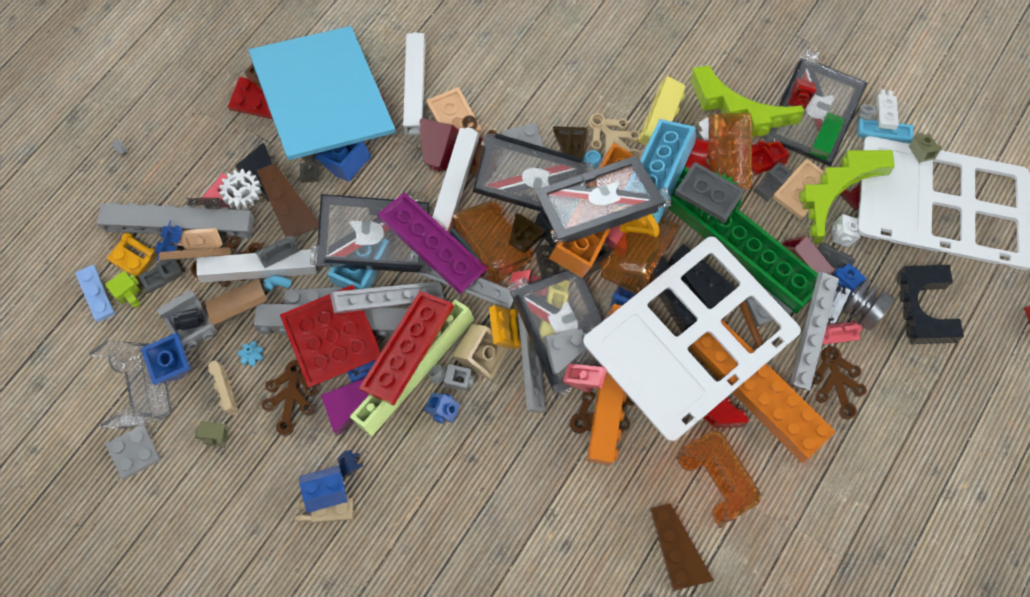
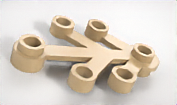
[588,113,642,159]

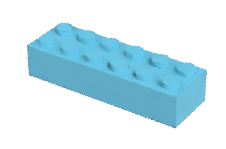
[618,119,696,224]

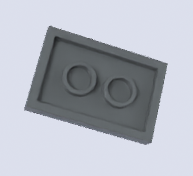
[675,162,745,223]

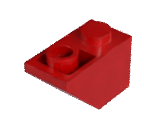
[788,78,817,110]
[703,397,750,428]

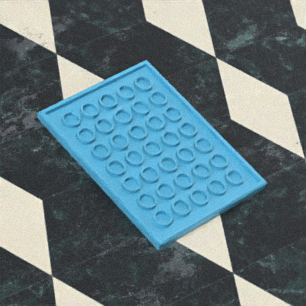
[248,26,395,160]

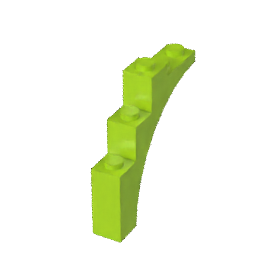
[690,65,804,137]
[799,150,895,244]

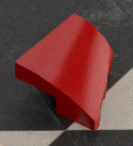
[739,141,789,176]

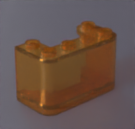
[676,431,761,529]

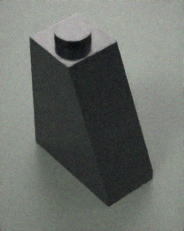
[235,143,273,202]

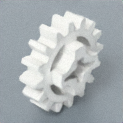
[219,169,262,210]

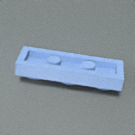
[75,265,116,323]

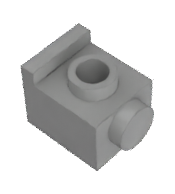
[444,364,475,392]

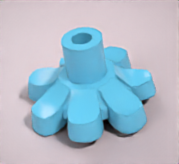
[238,341,264,367]

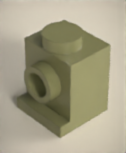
[909,133,942,163]
[195,421,229,448]

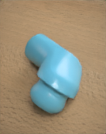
[263,275,292,292]

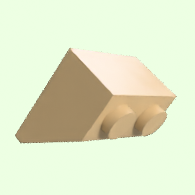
[453,324,509,380]

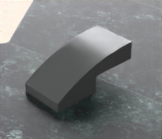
[753,162,793,202]
[138,259,182,294]

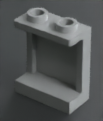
[156,290,218,352]

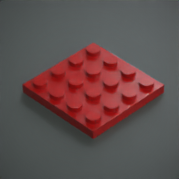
[280,284,381,388]

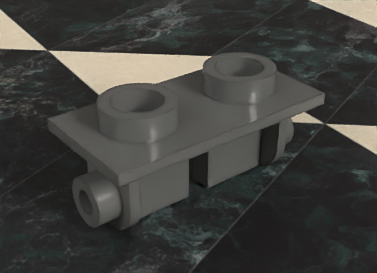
[256,236,299,268]
[817,242,856,269]

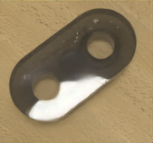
[536,245,559,278]

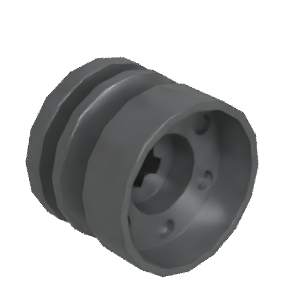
[842,280,895,331]

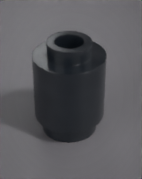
[173,308,204,331]

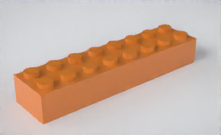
[549,142,640,278]
[689,320,836,463]

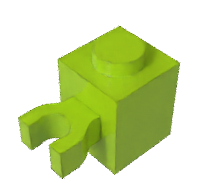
[105,271,141,308]

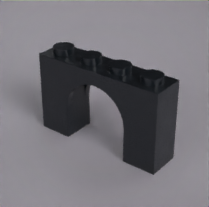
[897,265,964,345]

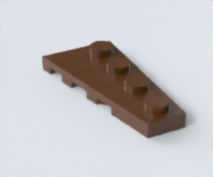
[257,164,319,238]
[650,503,714,591]

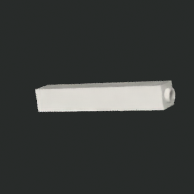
[403,32,425,135]
[432,128,479,233]
[197,249,320,283]

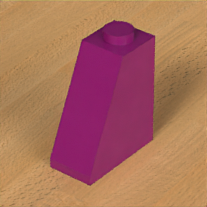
[321,378,369,436]

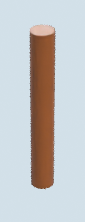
[739,300,764,348]

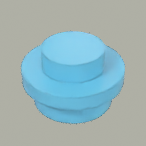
[584,150,602,168]

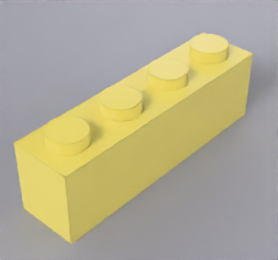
[638,76,686,146]

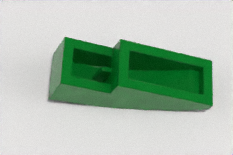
[809,112,844,161]

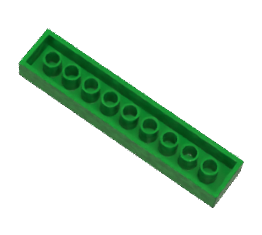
[666,166,818,315]

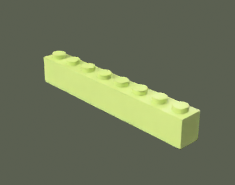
[350,299,475,437]

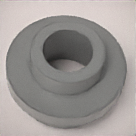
[429,364,447,384]

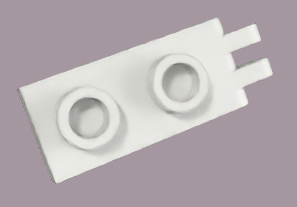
[876,89,899,130]

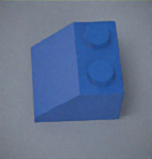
[315,141,371,182]
[299,465,348,513]

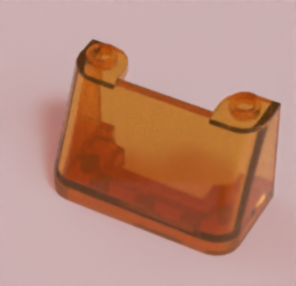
[452,201,532,283]
[600,220,679,294]

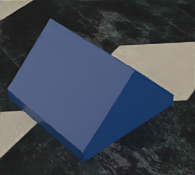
[141,333,191,385]

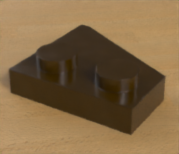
[553,126,588,163]
[509,213,546,253]

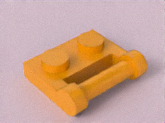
[612,206,659,237]
[106,232,158,279]
[489,305,521,349]

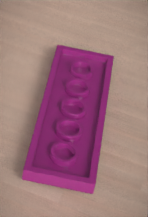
[377,192,488,295]

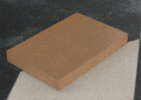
[159,248,231,260]
[205,278,267,325]

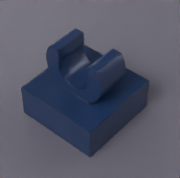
[337,450,363,477]

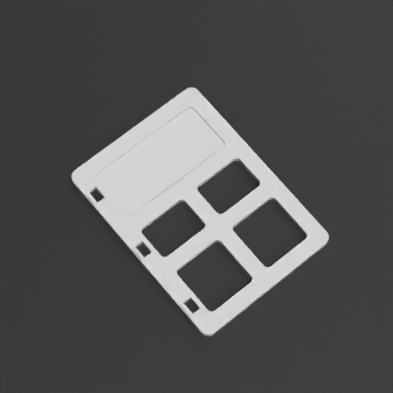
[858,136,1030,270]
[583,237,801,441]

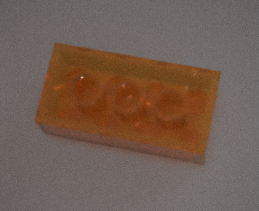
[708,113,752,188]

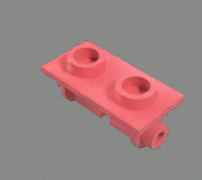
[822,321,862,345]

